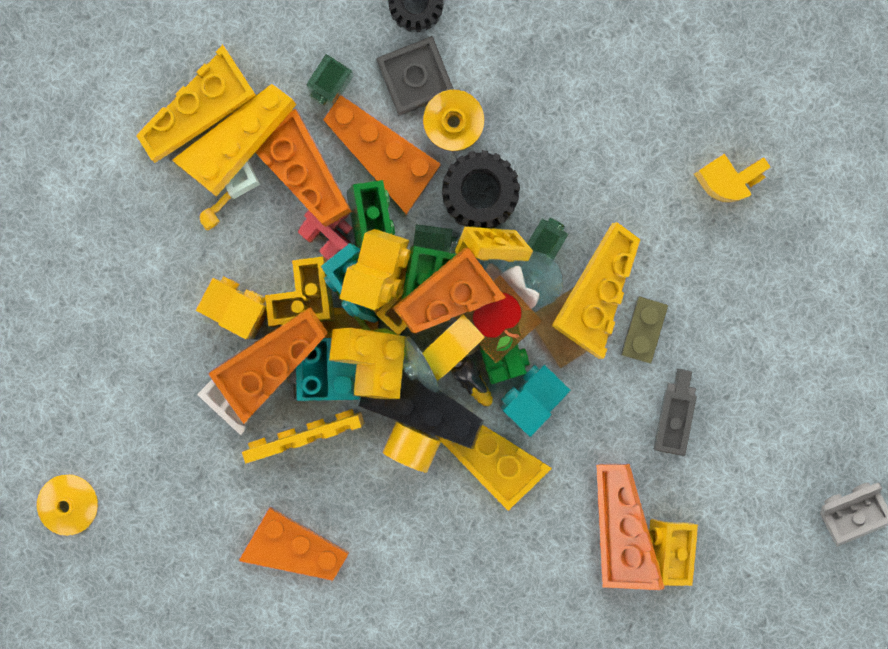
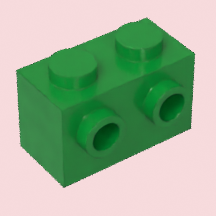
[346,180,395,249]

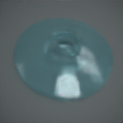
[503,251,563,307]
[403,336,439,392]

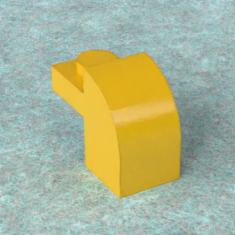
[694,153,771,202]
[416,314,485,381]

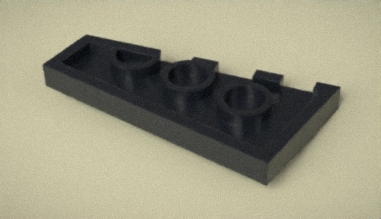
[358,365,484,449]

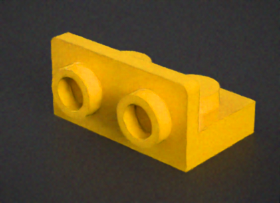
[455,227,533,262]
[648,519,698,586]

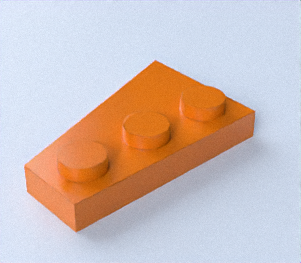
[393,248,506,333]
[239,507,349,581]

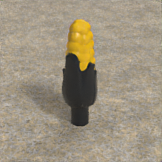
[451,357,493,406]

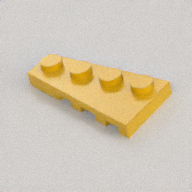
[136,44,256,163]
[172,84,297,197]
[552,222,640,359]
[242,409,365,464]
[435,424,552,511]

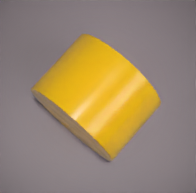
[382,421,441,473]

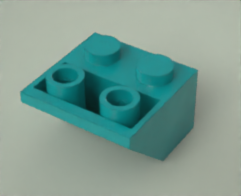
[296,338,361,401]

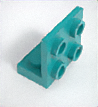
[321,243,380,323]

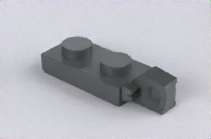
[653,369,697,456]

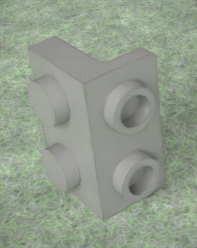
[820,483,888,547]

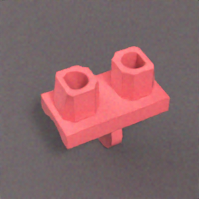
[298,210,353,260]

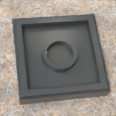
[376,36,454,116]

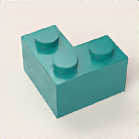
[500,364,571,437]

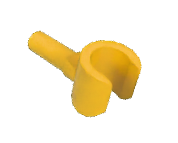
[200,191,231,231]

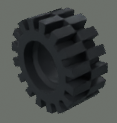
[388,0,443,32]

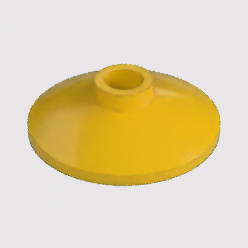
[423,89,485,151]
[37,474,98,536]

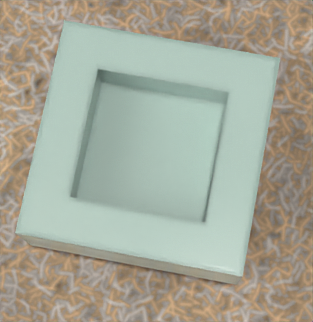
[225,160,260,199]

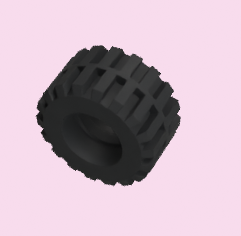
[442,150,520,228]

